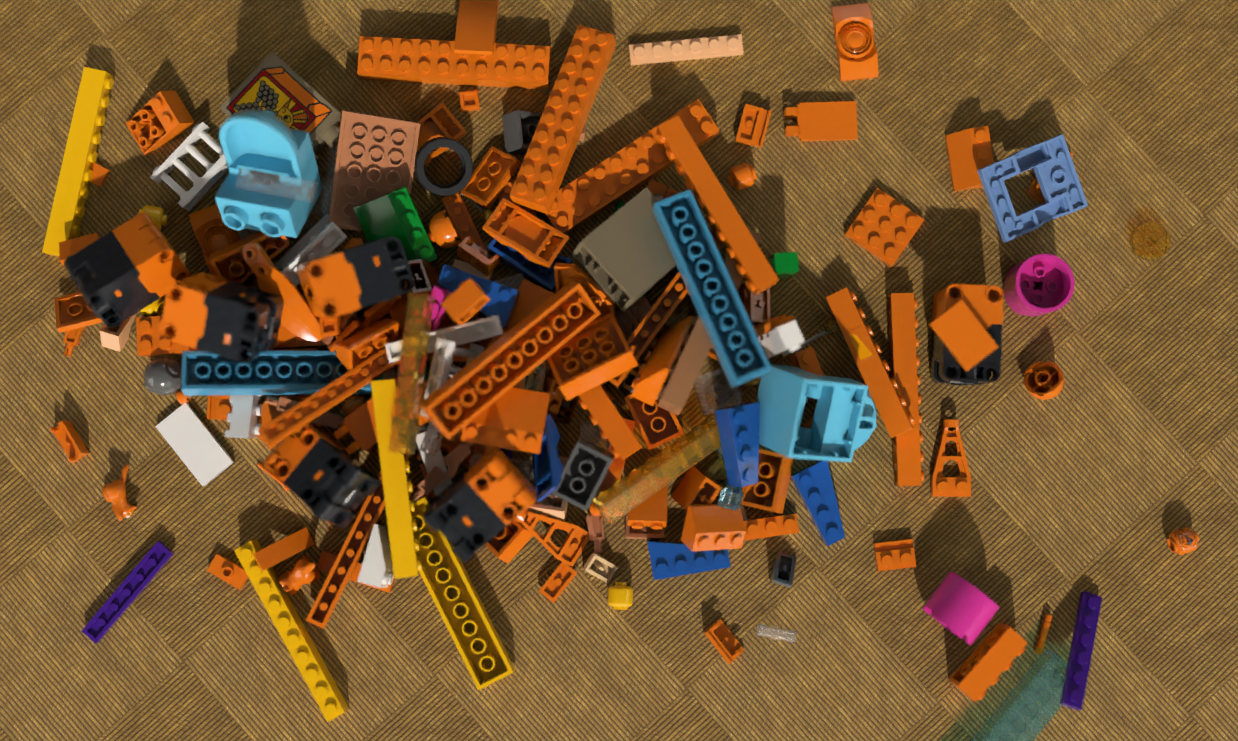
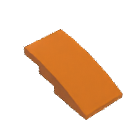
[454,0,500,55]

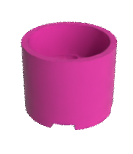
[1003,254,1075,317]
[922,571,999,646]

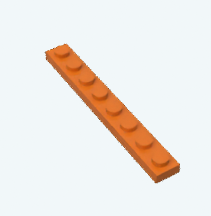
[258,348,403,447]

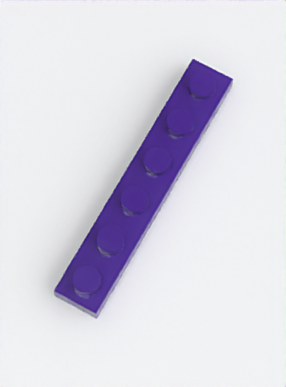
[82,541,174,643]
[1060,591,1102,711]

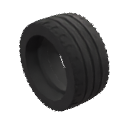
[414,137,473,196]

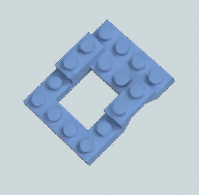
[977,134,1088,242]

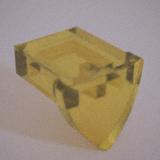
[704,457,727,480]

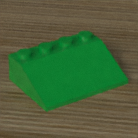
[353,185,438,262]

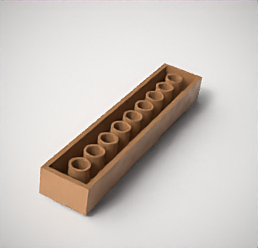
[656,230,762,415]

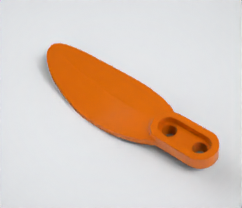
[242,242,323,341]

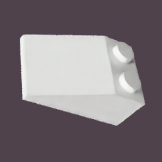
[357,524,394,588]

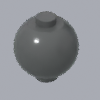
[144,357,182,395]

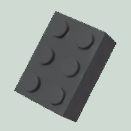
[552,437,614,511]

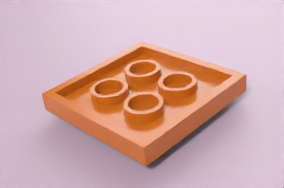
[844,187,924,267]

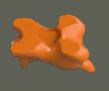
[102,464,137,521]
[279,556,321,596]

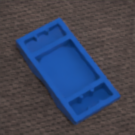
[532,414,564,502]

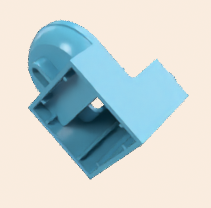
[215,110,323,238]
[756,364,877,462]

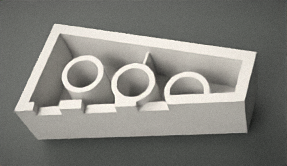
[758,320,805,359]
[225,395,263,439]

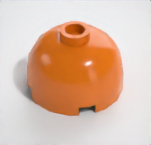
[427,209,462,249]
[1023,361,1064,400]

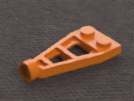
[931,420,971,497]
[514,509,589,567]

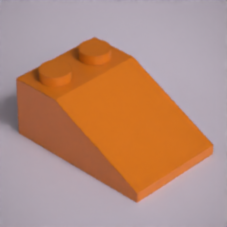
[485,520,533,564]

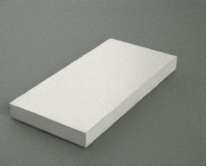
[155,403,234,486]

